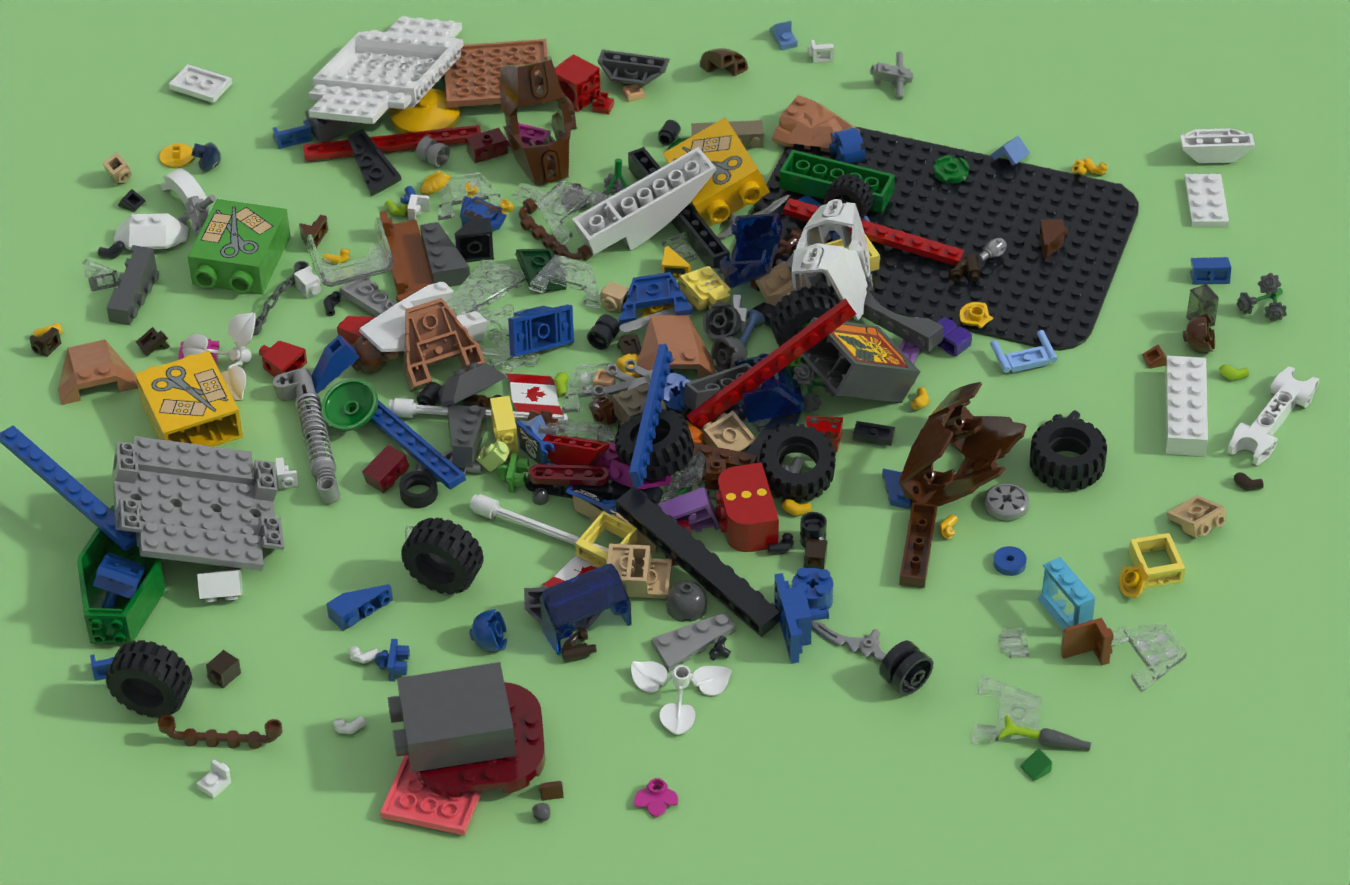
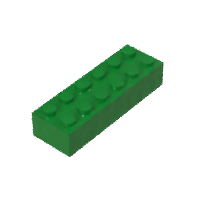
[779,150,895,214]

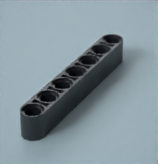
[525,474,663,504]

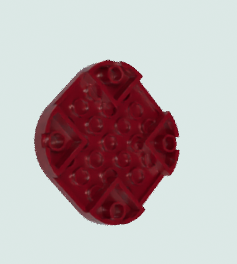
[416,682,545,798]

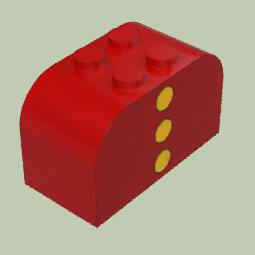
[715,462,779,552]

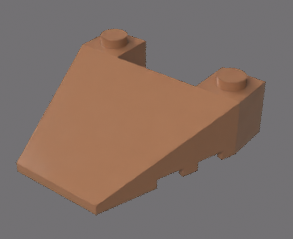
[404,298,486,391]

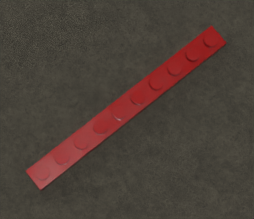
[303,125,481,161]
[783,198,964,266]
[687,299,857,430]

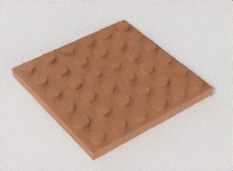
[445,39,548,108]

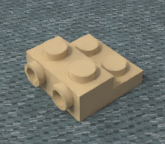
[702,411,756,452]
[1167,495,1227,538]

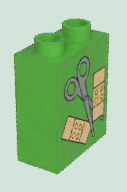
[187,199,291,295]

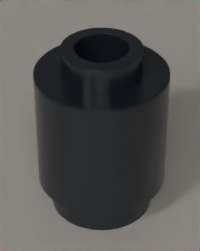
[658,120,681,145]
[417,382,442,406]

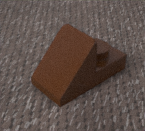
[299,215,328,253]

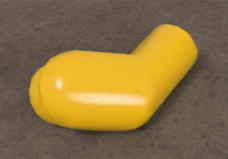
[1083,158,1108,175]
[1072,160,1087,175]
[323,249,350,265]
[33,323,62,338]
[910,387,929,410]
[782,499,812,516]
[939,514,958,539]

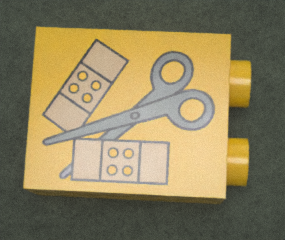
[663,117,770,227]
[135,351,243,447]

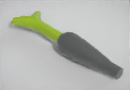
[998,715,1091,751]

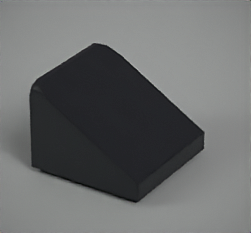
[118,189,146,212]

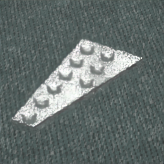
[446,259,526,316]

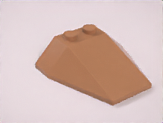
[638,315,715,378]
[58,340,138,405]

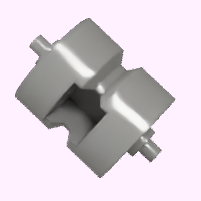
[416,137,450,167]

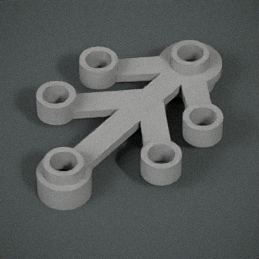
[591,359,653,401]

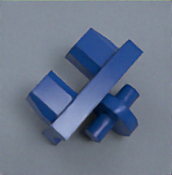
[374,639,410,682]

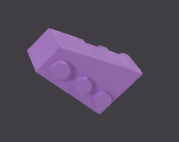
[658,487,720,532]

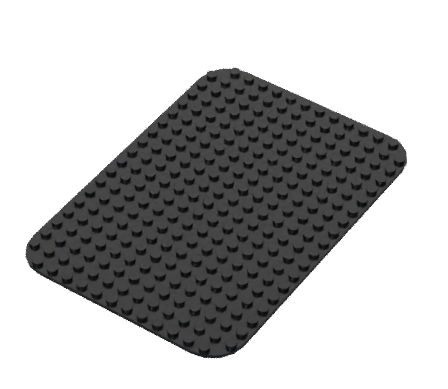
[731,126,1139,351]

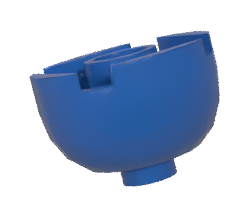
[470,609,507,652]

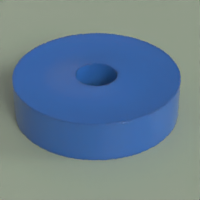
[993,546,1027,576]

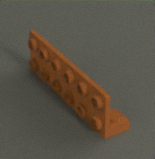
[379,211,433,295]

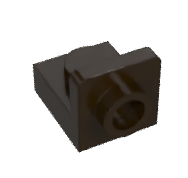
[29,327,61,357]
[136,327,170,356]
[617,334,641,356]

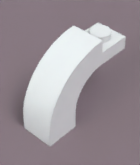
[159,168,207,208]

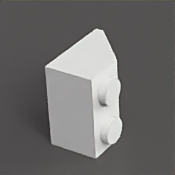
[197,569,242,602]

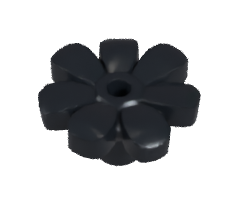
[709,635,731,661]

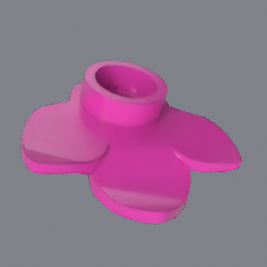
[634,778,678,817]

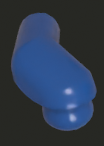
[400,186,416,205]

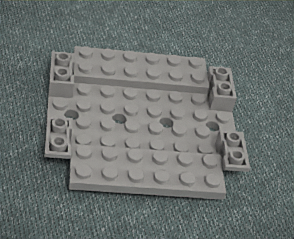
[112,436,284,571]

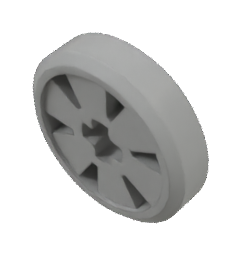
[984,483,1029,521]

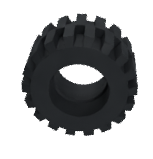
[823,174,874,220]

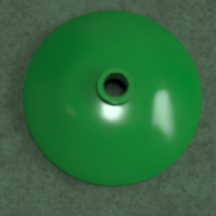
[321,378,378,431]

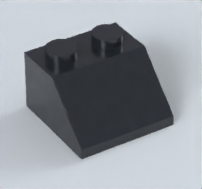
[455,217,494,263]

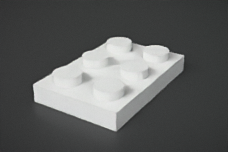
[169,64,232,103]

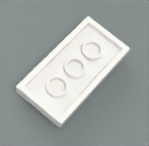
[1184,173,1229,227]

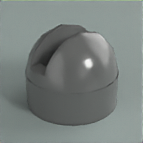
[532,487,549,505]
[532,803,551,822]

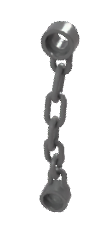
[253,261,309,336]

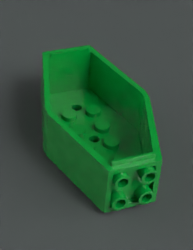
[77,505,166,644]

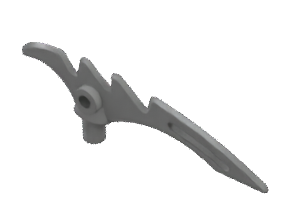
[717,195,790,238]
[812,621,886,661]

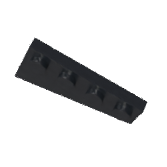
[348,129,401,197]

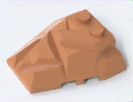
[772,95,860,152]

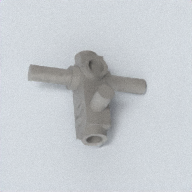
[870,52,913,100]
[178,195,216,237]

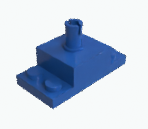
[508,304,574,357]
[93,552,147,609]
[774,573,829,664]

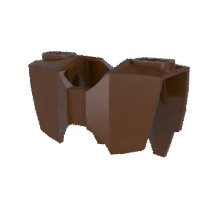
[499,56,575,185]
[899,382,1027,506]

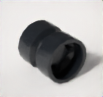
[587,314,620,350]
[800,512,827,548]

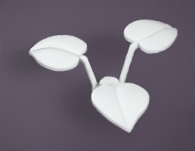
[182,313,256,401]
[631,661,732,735]

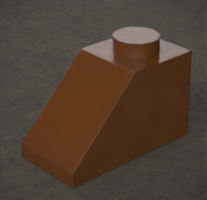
[1039,219,1068,258]

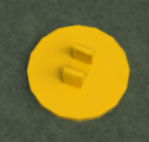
[159,143,195,168]

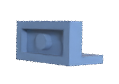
[991,135,1030,166]

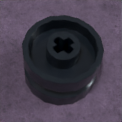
[879,640,934,696]

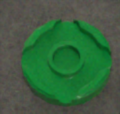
[933,155,969,184]

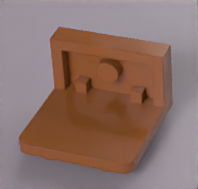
[1061,618,1114,665]

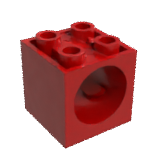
[555,54,601,112]

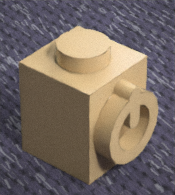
[103,153,132,185]
[600,281,629,313]

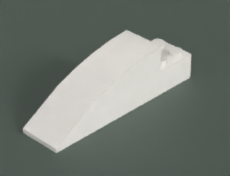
[572,147,716,255]

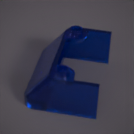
[734,353,805,423]
[540,564,632,655]

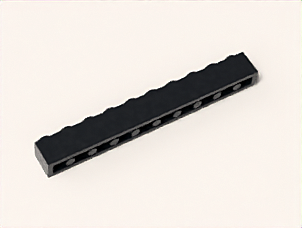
[628,147,730,273]
[616,486,780,637]

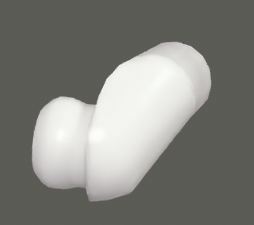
[781,456,804,473]
[348,646,380,664]
[333,716,367,734]

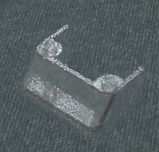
[307,217,394,287]

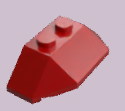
[543,434,610,466]

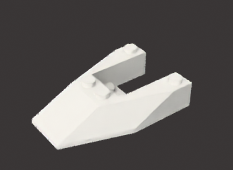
[359,282,488,352]

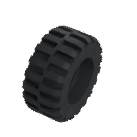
[770,286,839,347]
[614,409,694,481]
[1029,417,1107,491]
[759,423,836,503]
[401,517,484,595]
[105,640,192,718]

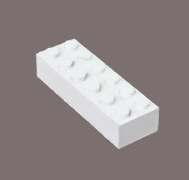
[1165,355,1208,457]

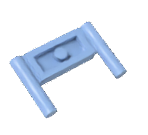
[990,330,1058,373]

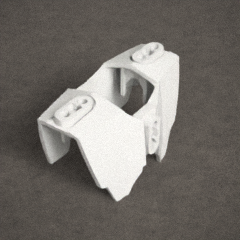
[791,199,873,321]

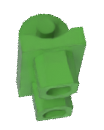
[496,453,530,492]

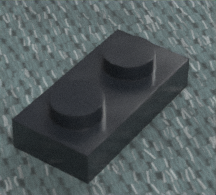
[853,421,895,446]

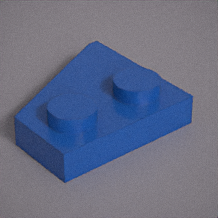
[882,468,915,509]

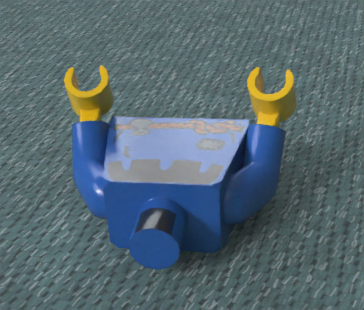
[460,182,514,231]

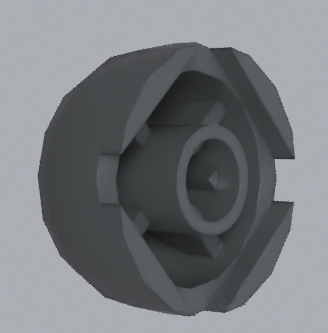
[702,302,742,340]
[711,336,747,372]
[666,581,707,622]

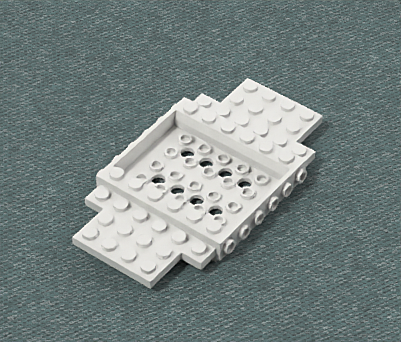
[309,16,464,124]

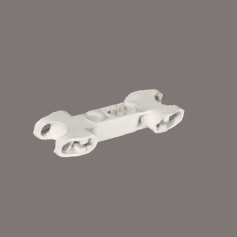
[1227,366,1319,465]

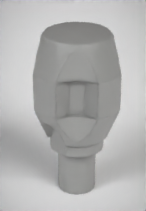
[978,238,1007,262]

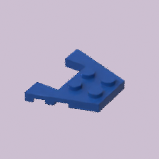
[619,272,693,325]

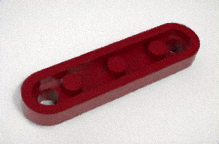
[529,464,609,486]

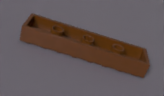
[899,502,938,588]

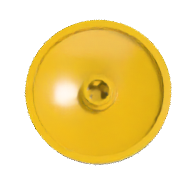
[390,88,460,133]

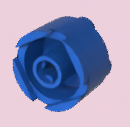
[829,127,865,164]
[663,373,691,413]
[792,568,833,609]

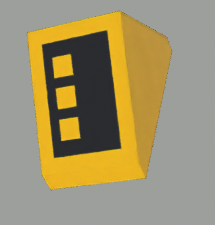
[662,246,691,280]

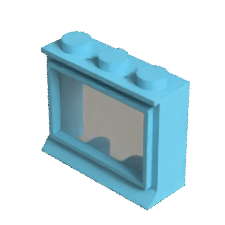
[1037,557,1096,630]

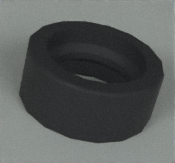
[399,471,438,508]

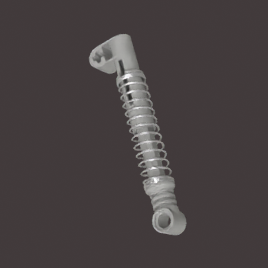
[273,368,340,504]

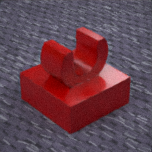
[592,91,614,115]

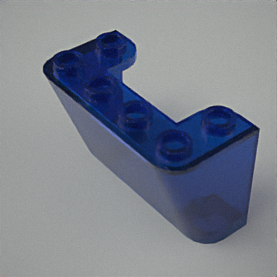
[719,213,782,289]

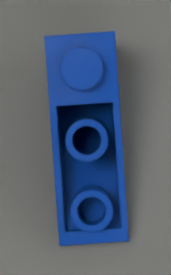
[312,335,359,394]
[326,584,393,631]

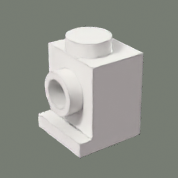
[294,266,321,299]

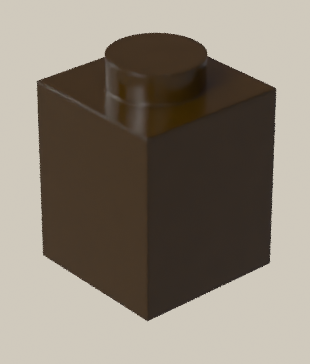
[804,538,828,569]
[206,650,241,689]

